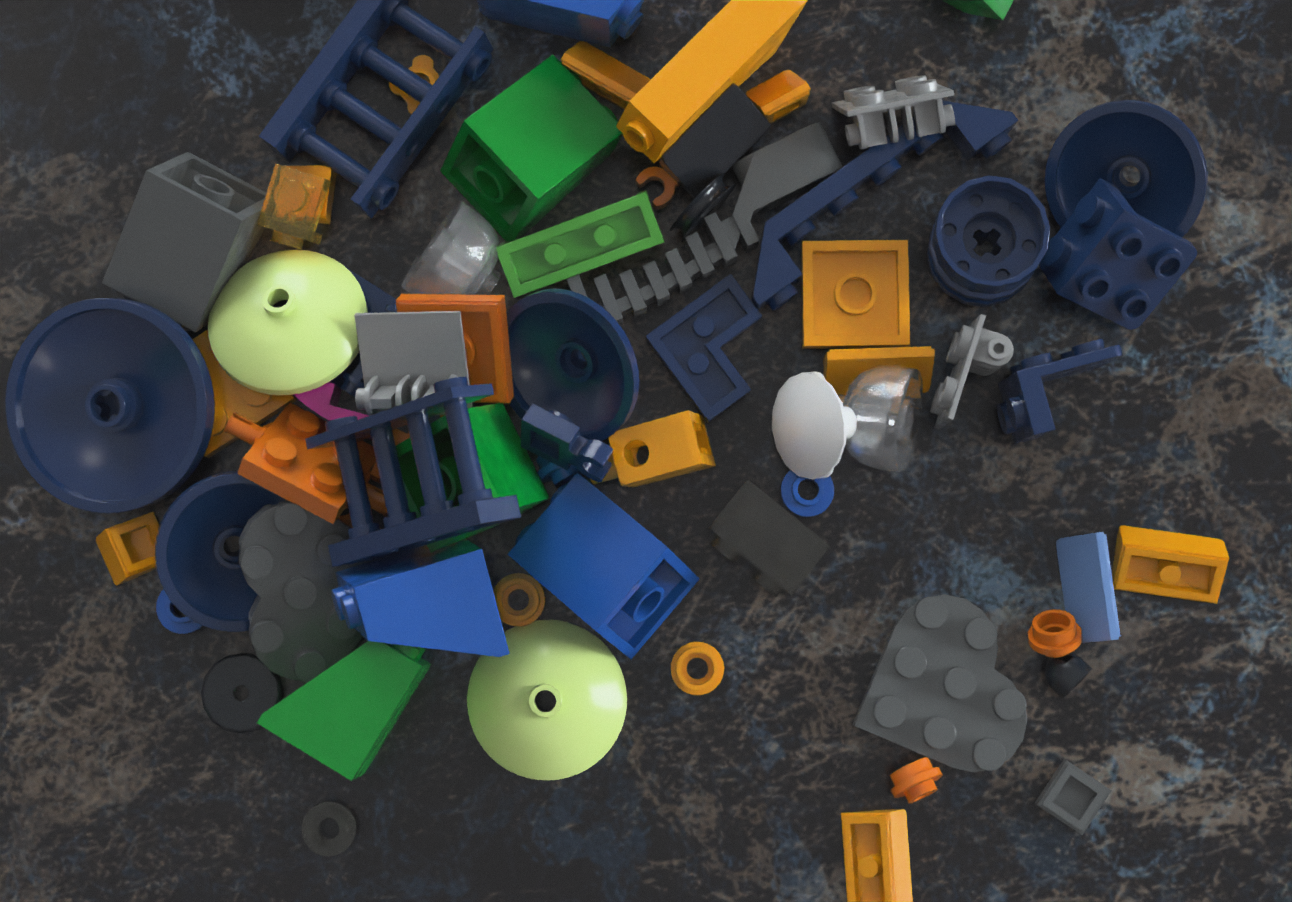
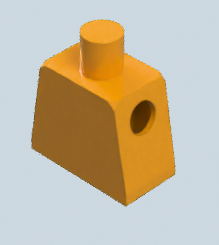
[590,410,716,487]

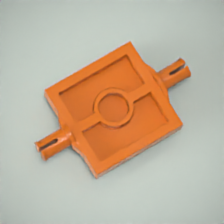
[224,403,388,524]

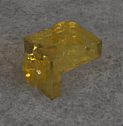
[257,163,331,250]

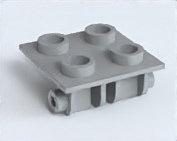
[832,75,955,149]
[354,311,472,416]
[930,314,1014,429]

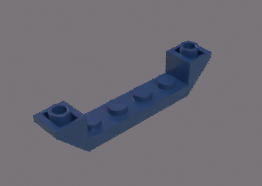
[751,100,1018,311]

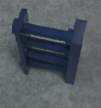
[259,0,494,219]
[305,377,521,567]

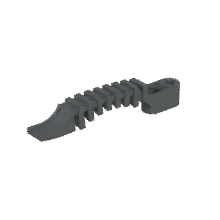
[506,122,843,326]

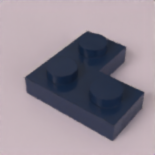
[645,274,762,423]

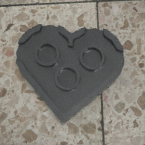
[238,500,387,683]
[852,594,1027,772]

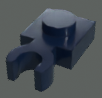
[521,403,613,482]

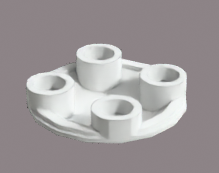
[772,371,857,480]

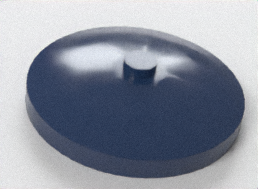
[5,298,215,513]

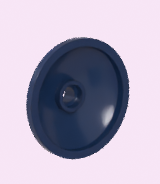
[1045,100,1208,237]
[507,289,639,441]
[155,471,286,632]

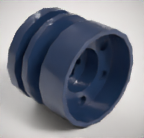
[926,175,1050,307]

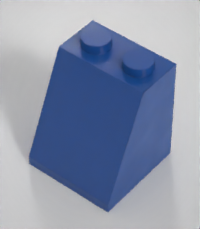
[477,0,644,47]
[507,472,700,659]
[331,539,510,657]

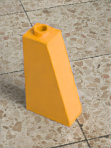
[616,0,808,163]

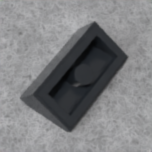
[660,83,771,199]

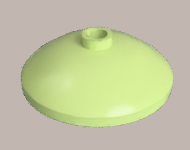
[208,250,368,395]
[467,620,627,780]

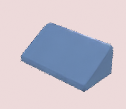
[1056,532,1121,643]

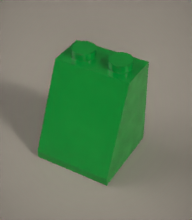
[440,55,623,242]
[396,403,550,553]
[257,641,432,781]

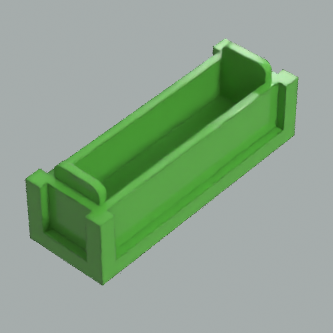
[495,190,665,298]

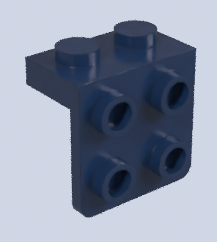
[1039,178,1197,330]
[997,339,1123,444]

